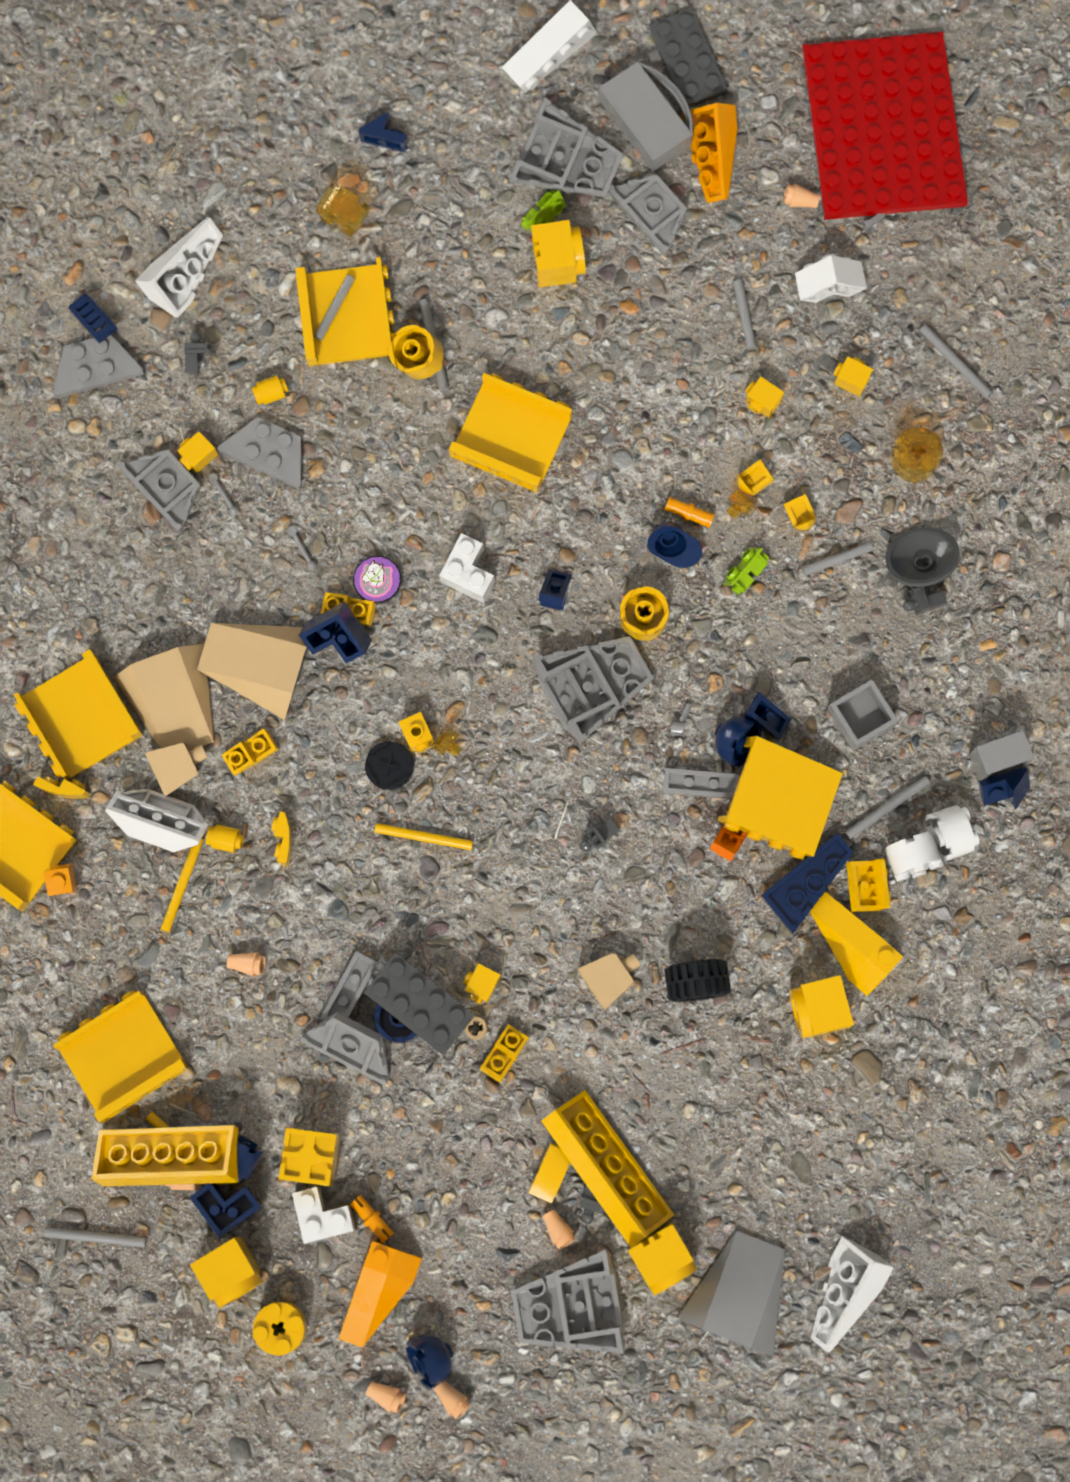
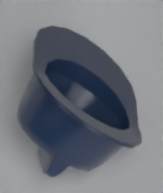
[647,522,702,568]

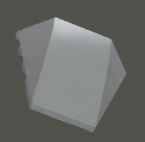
[509,97,623,198]
[533,636,654,743]
[677,1231,785,1356]
[511,1249,625,1354]

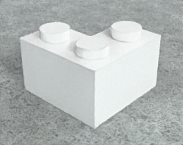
[795,254,867,303]
[439,533,495,603]
[292,1187,356,1244]

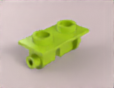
[520,190,566,232]
[723,547,769,595]

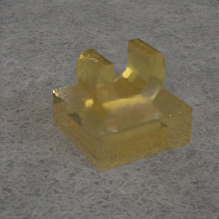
[727,490,757,518]
[431,729,462,757]

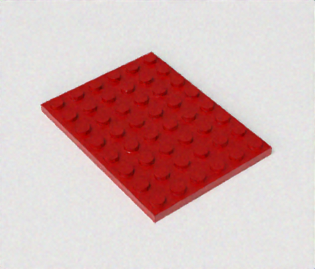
[802,31,968,220]

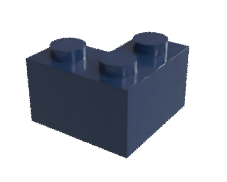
[299,601,372,663]
[189,1183,265,1239]

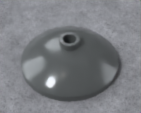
[885,527,960,587]

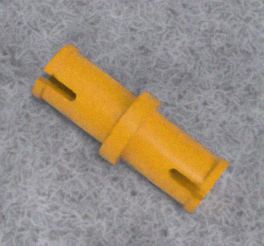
[664,496,715,528]
[349,1194,395,1244]

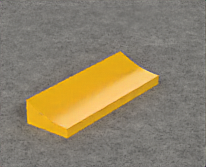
[541,1090,674,1247]
[91,1125,239,1186]

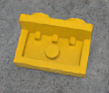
[846,859,891,912]

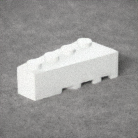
[502,0,598,93]

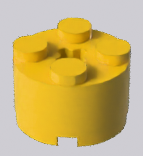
[389,325,444,379]
[620,586,669,641]
[253,1301,307,1355]

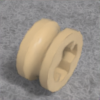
[465,1017,487,1040]

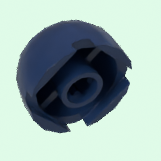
[715,716,762,767]
[406,1335,454,1390]

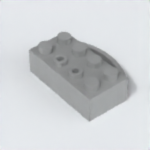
[599,62,693,172]

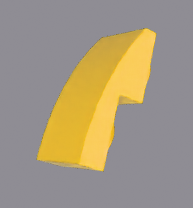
[320,592,376,627]
[221,728,279,776]
[33,776,90,799]
[271,811,292,867]
[479,1024,529,1083]
[529,1142,570,1203]

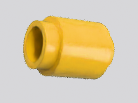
[251,375,288,405]
[206,824,244,853]

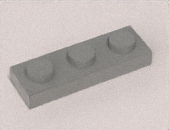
[663,768,739,800]
[320,951,379,1020]

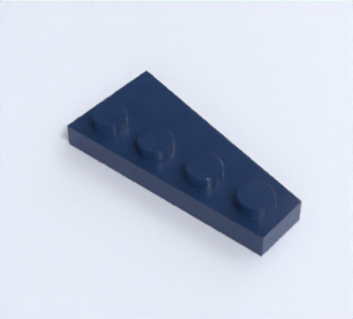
[760,833,854,935]

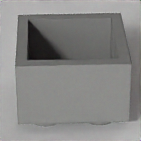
[827,679,898,751]
[969,729,1034,781]

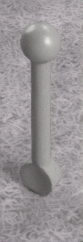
[209,473,239,516]
[288,526,317,570]

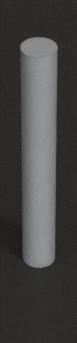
[314,275,355,341]
[733,280,757,351]
[802,542,874,576]

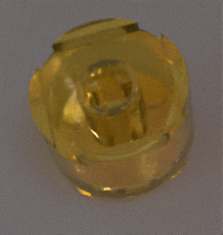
[315,183,371,238]
[890,427,943,483]

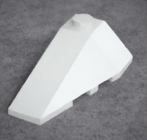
[135,217,223,318]
[811,1236,894,1353]

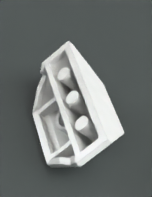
[106,789,208,852]

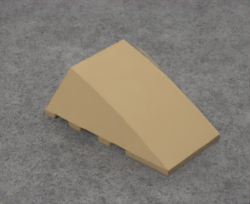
[197,623,307,721]
[113,644,214,751]

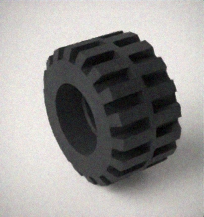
[664,959,731,1002]

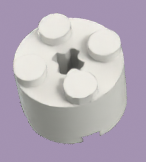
[925,805,979,862]
[885,832,944,882]

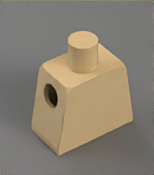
[145,742,208,796]
[578,952,641,1011]

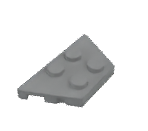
[608,174,687,256]
[53,335,145,399]
[217,417,302,490]
[117,449,201,533]
[300,1012,390,1086]

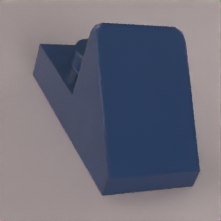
[358,112,408,153]
[538,569,572,611]
[746,692,791,740]
[979,767,1030,809]

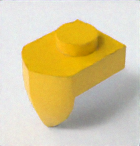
[737,459,775,496]
[783,494,816,531]

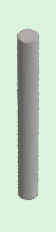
[419,299,448,392]
[919,324,993,398]
[844,776,930,840]
[44,1227,147,1248]

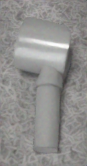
[670,703,692,736]

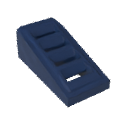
[68,293,118,344]

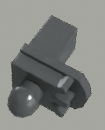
[185,332,216,374]
[903,586,947,615]
[580,818,620,852]
[580,1186,606,1224]

